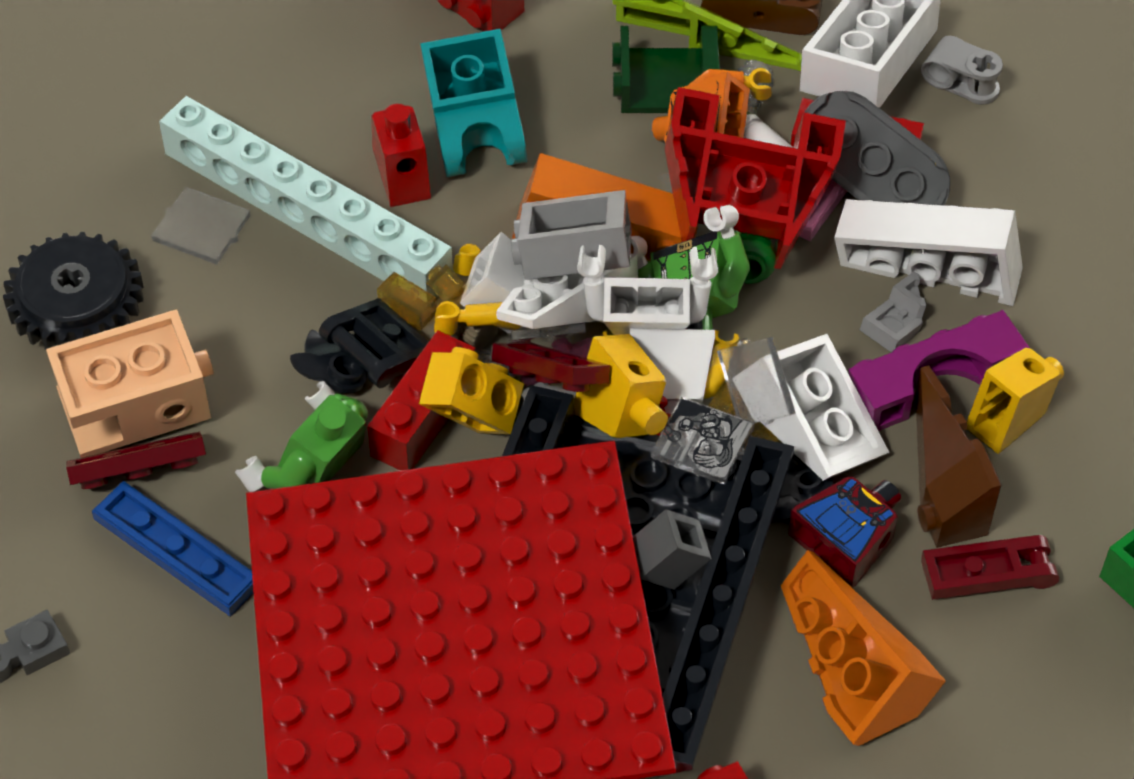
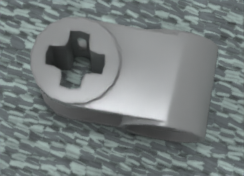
[921,35,1003,104]

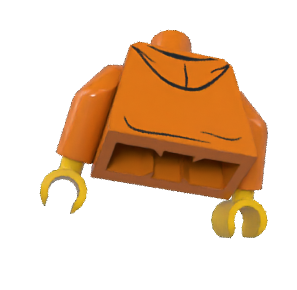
[652,68,772,143]

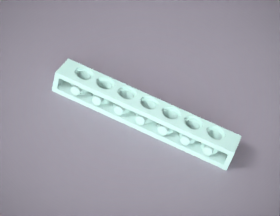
[159,96,453,307]

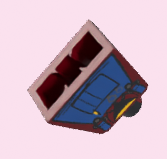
[788,477,901,588]

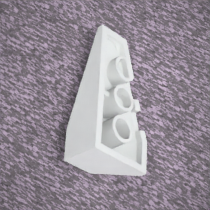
[496,254,638,329]

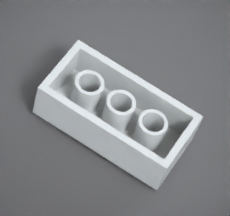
[800,0,940,108]

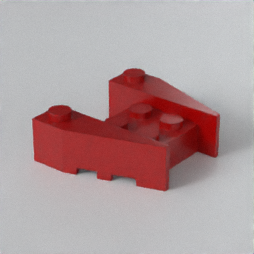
[665,87,846,270]

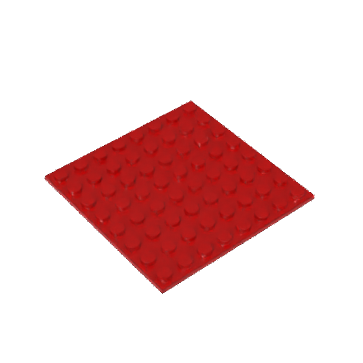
[246,440,676,779]

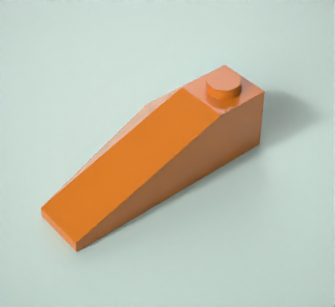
[780,550,946,746]

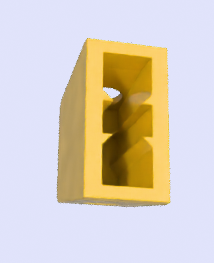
[574,334,668,438]
[967,348,1064,454]

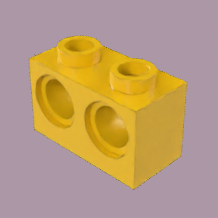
[419,347,524,435]

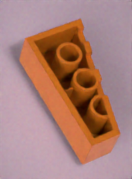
[512,153,698,261]

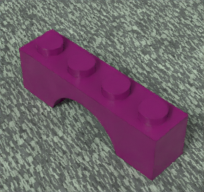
[848,310,1030,431]

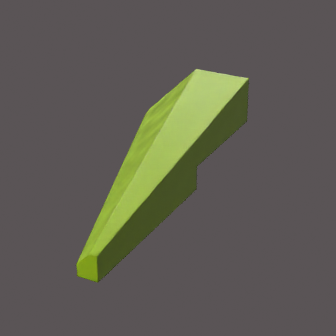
[613,0,802,71]

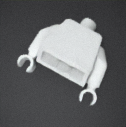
[577,245,718,335]

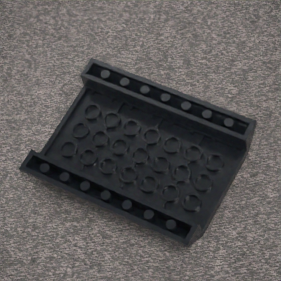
[502,385,794,779]

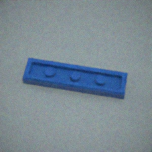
[92,481,253,617]

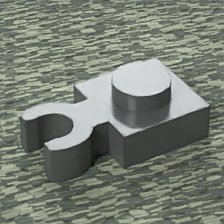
[0,609,70,683]

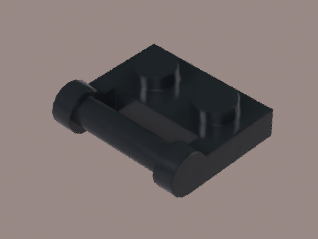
[319,298,429,388]

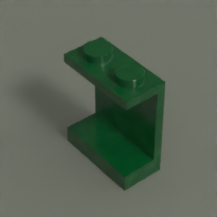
[612,26,720,113]

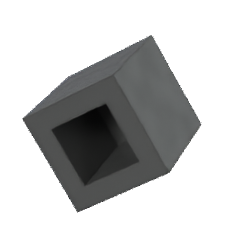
[633,510,712,590]

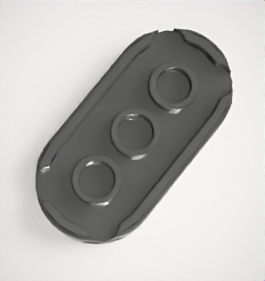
[800,91,950,206]

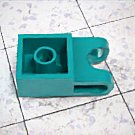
[420,28,528,177]

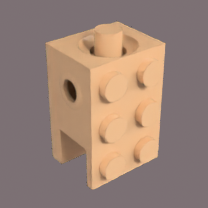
[46,309,214,458]

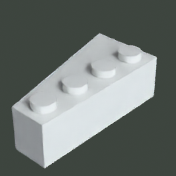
[834,199,1023,306]

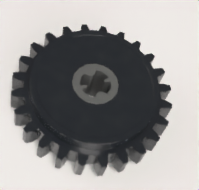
[3,232,144,350]

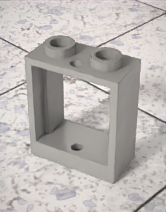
[511,190,632,280]

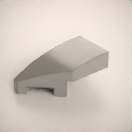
[860,272,926,352]

